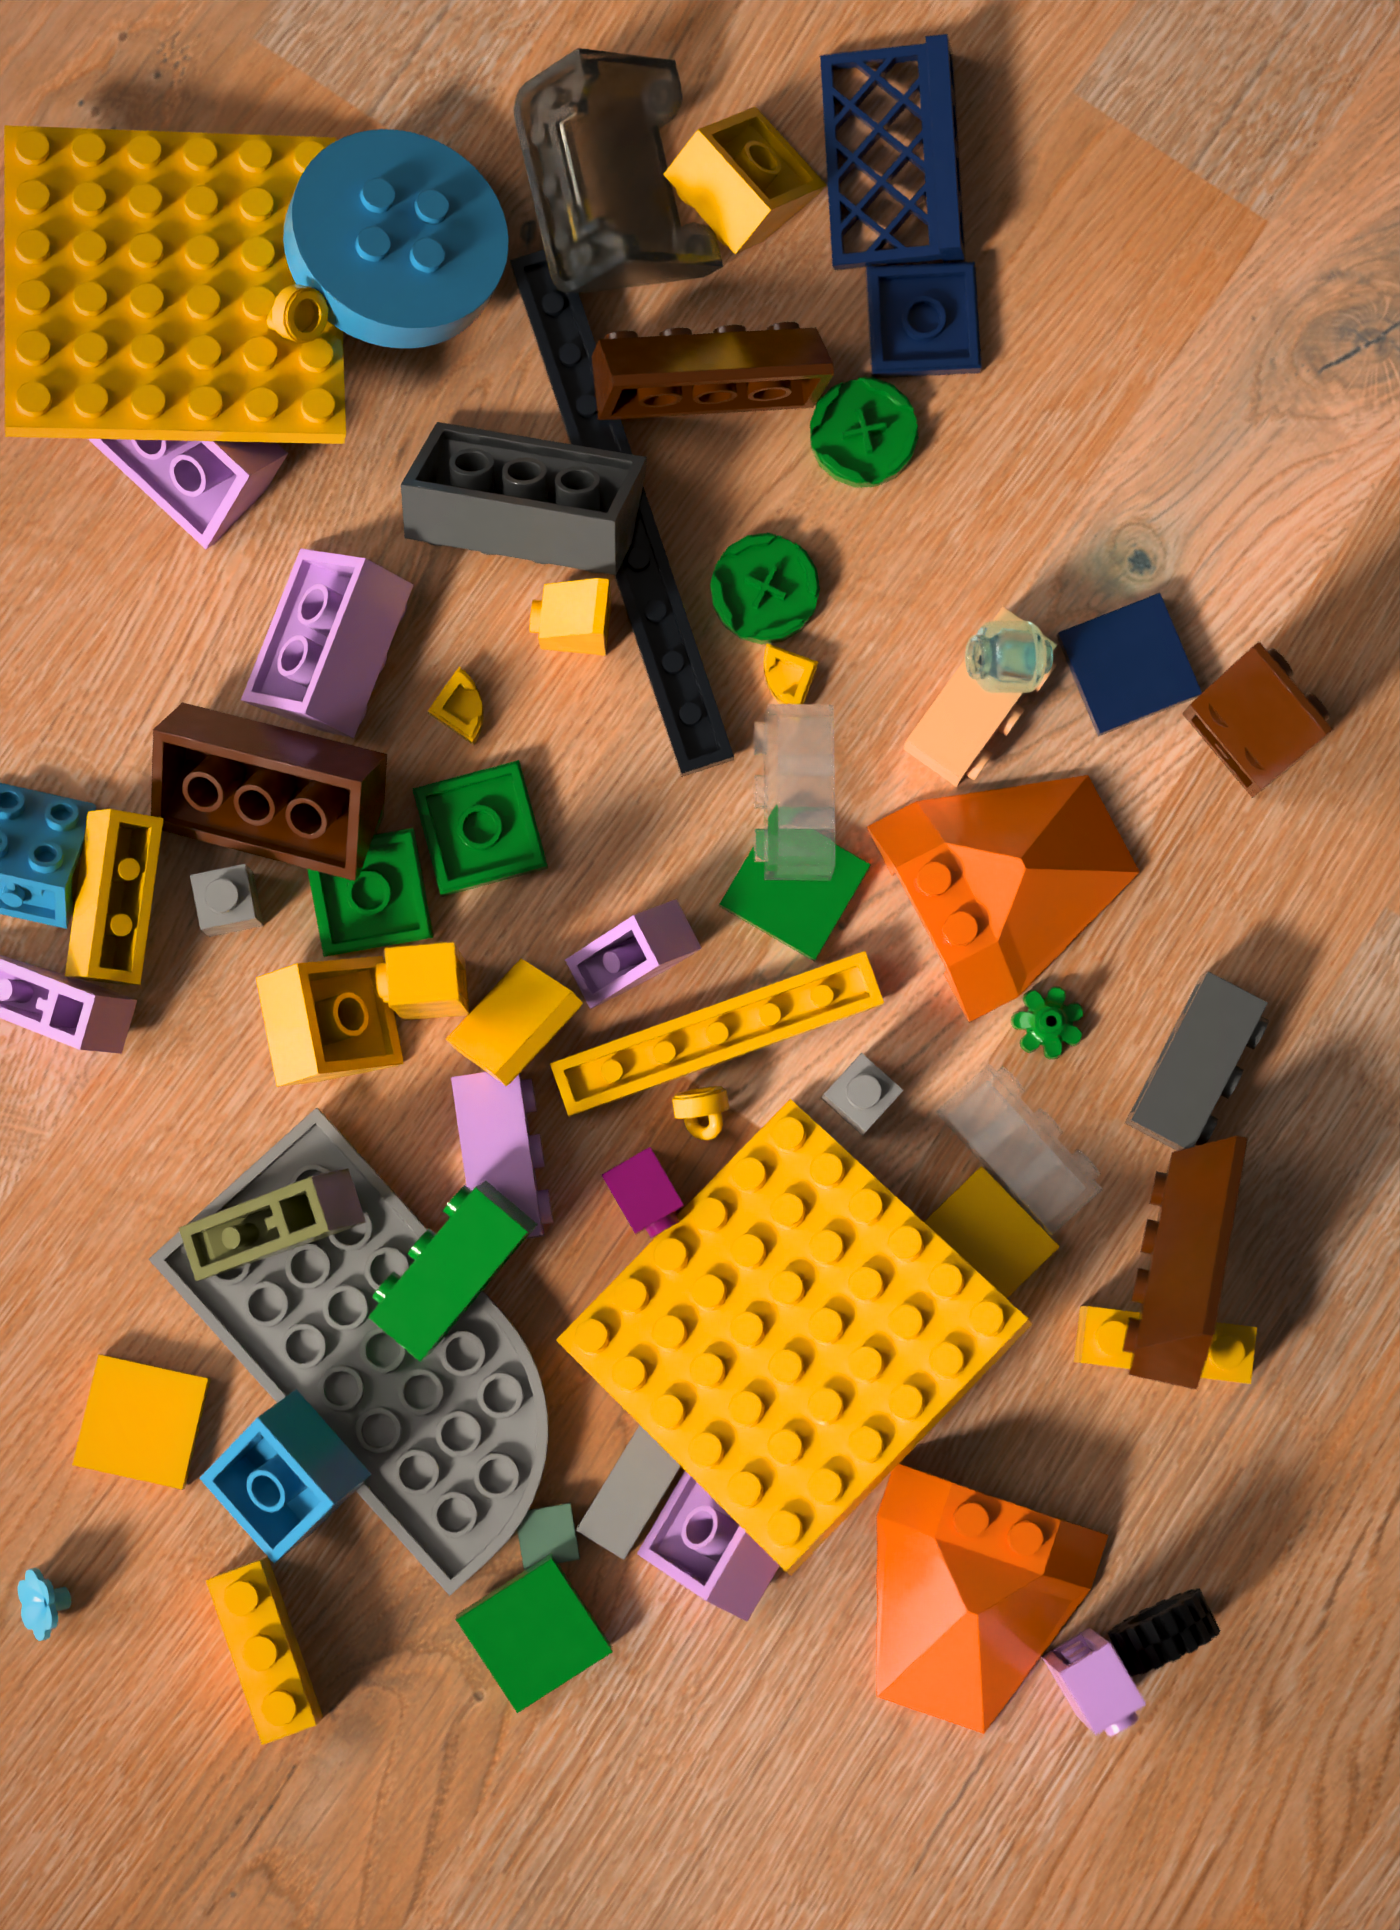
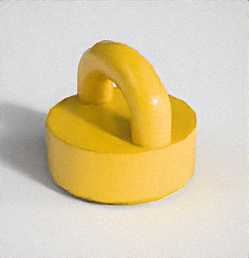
[266,284,328,343]
[672,1086,729,1140]

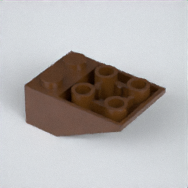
[1182,642,1333,798]

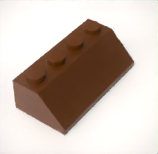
[592,322,834,420]
[151,702,388,881]
[1122,1136,1248,1390]

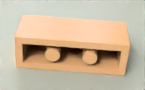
[903,607,1057,787]

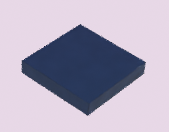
[866,262,982,378]
[1056,593,1202,737]

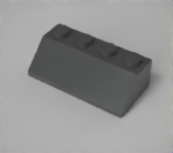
[401,422,647,575]

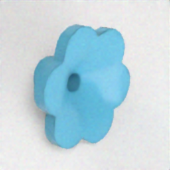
[18,1568,71,1641]

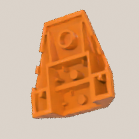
[867,775,1140,1023]
[876,1463,1109,1734]

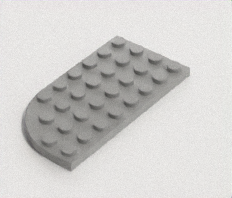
[149,1107,549,1596]

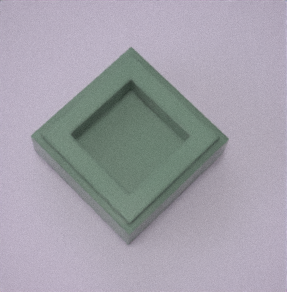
[517,1502,580,1569]

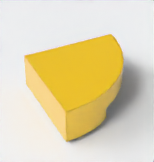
[763,643,819,716]
[427,667,483,745]

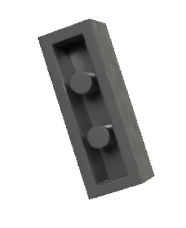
[1125,971,1269,1151]

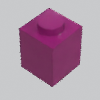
[602,1147,684,1238]

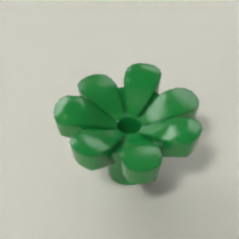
[1011,986,1084,1060]

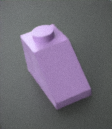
[565,899,702,1009]

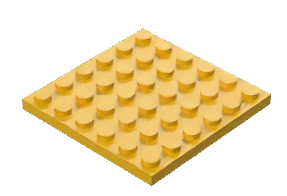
[4,125,346,444]
[556,1099,1032,1575]

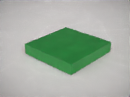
[412,760,548,897]
[719,809,871,962]
[307,827,434,957]
[456,1554,613,1713]

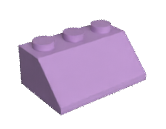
[88,439,288,549]
[241,548,413,738]
[637,1471,780,1622]

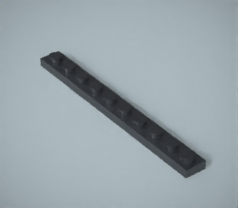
[510,244,734,777]

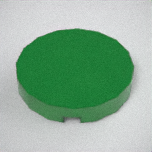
[810,377,918,488]
[710,533,820,644]

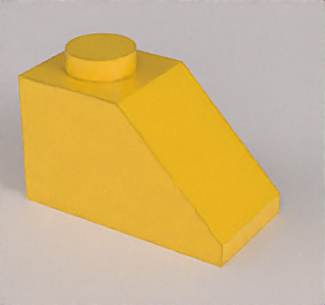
[529,578,612,656]

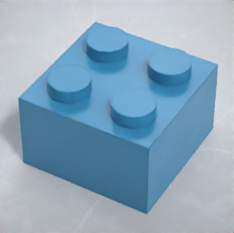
[199,1389,372,1564]

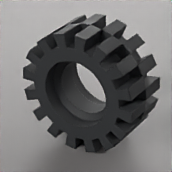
[1108,1588,1221,1677]

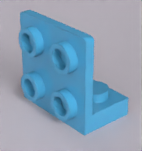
[0,783,96,929]

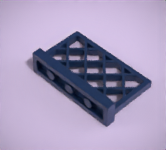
[820,34,966,270]

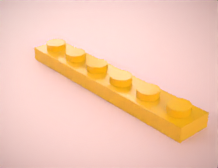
[550,951,884,1117]

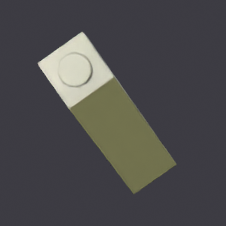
[179,1169,366,1281]

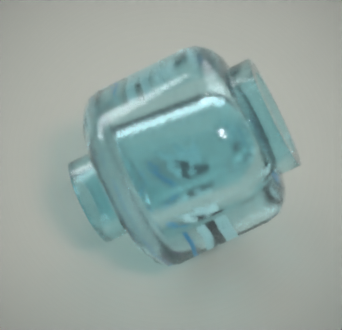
[965,621,1053,693]

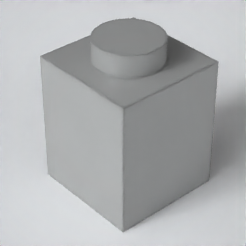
[190,864,264,937]
[821,1052,903,1136]

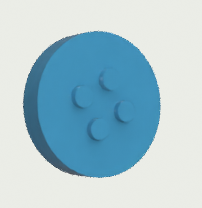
[283,129,508,349]

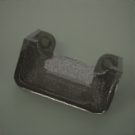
[514,48,723,294]

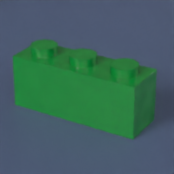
[368,1181,538,1362]

